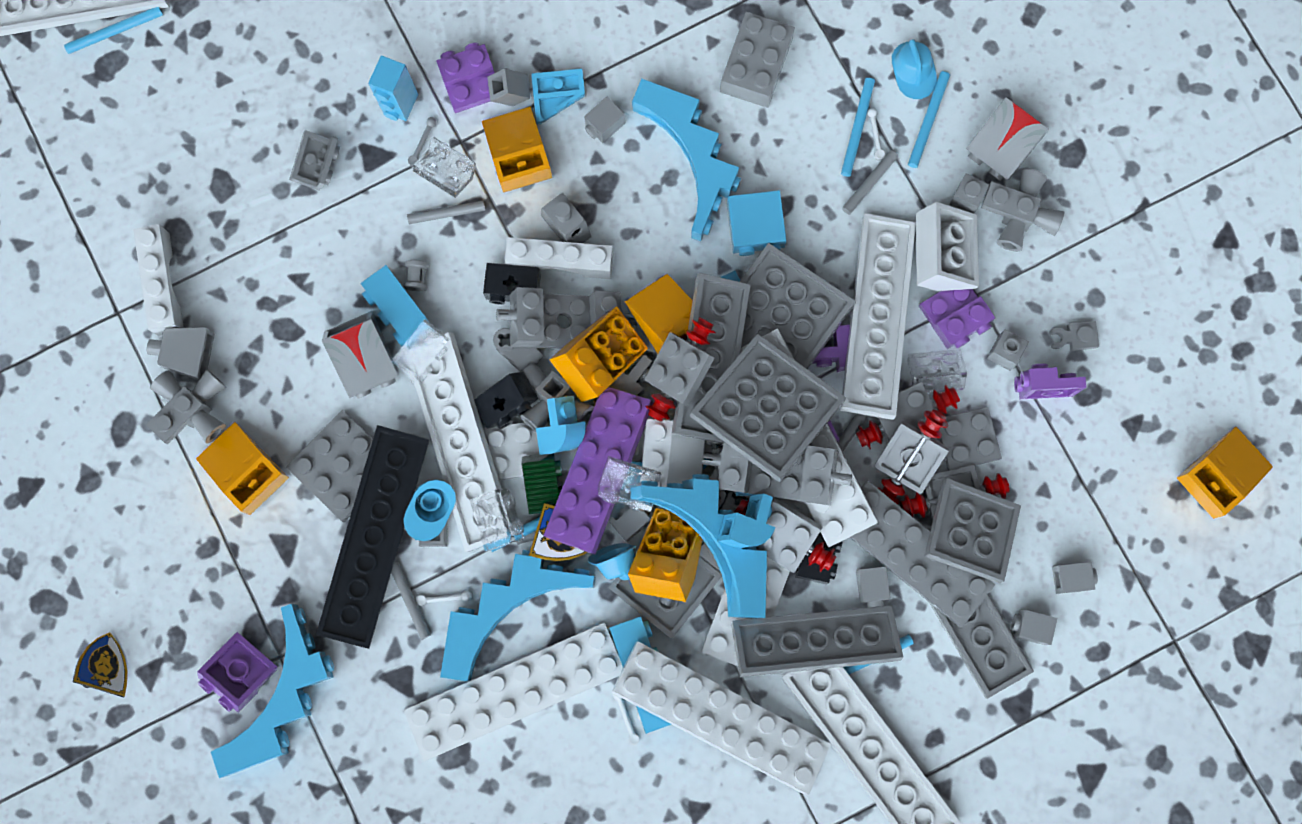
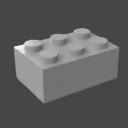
[720,12,795,108]

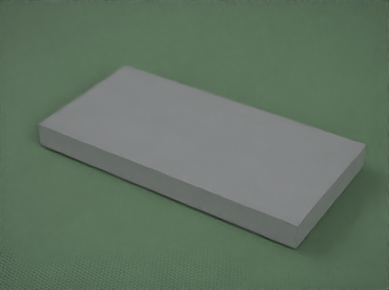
[929,595,1034,699]

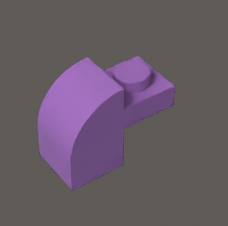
[812,325,850,372]

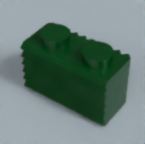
[521,453,563,514]

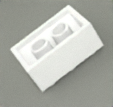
[916,202,979,291]
[640,419,706,503]

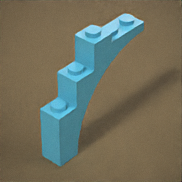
[632,79,742,242]
[630,474,767,618]
[440,550,595,681]
[211,604,334,778]

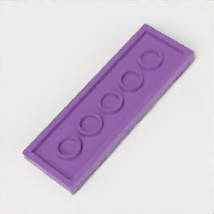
[543,387,653,555]

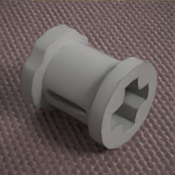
[403,260,429,291]

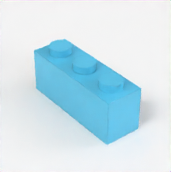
[368,55,419,121]
[360,265,436,349]

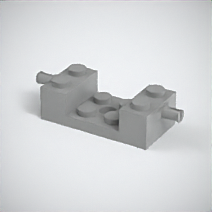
[496,287,637,349]
[702,442,852,506]

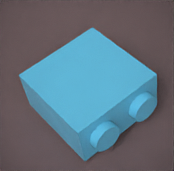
[727,190,786,256]

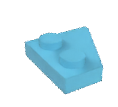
[531,69,585,125]

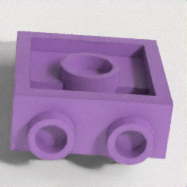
[436,43,495,113]
[919,289,995,349]
[1014,364,1086,400]
[197,632,277,713]

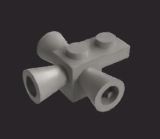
[981,169,1065,252]
[520,363,594,432]
[146,369,227,444]

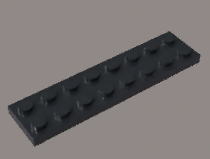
[316,425,430,649]

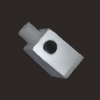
[541,193,591,243]
[146,327,215,380]

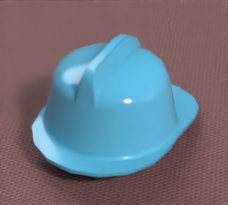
[892,40,937,99]
[403,479,456,541]
[588,543,636,580]

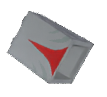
[966,97,1049,181]
[322,311,399,398]

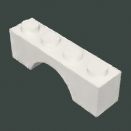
[133,224,184,336]
[505,237,613,279]

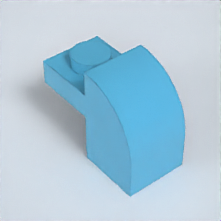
[536,395,585,455]
[717,493,775,548]

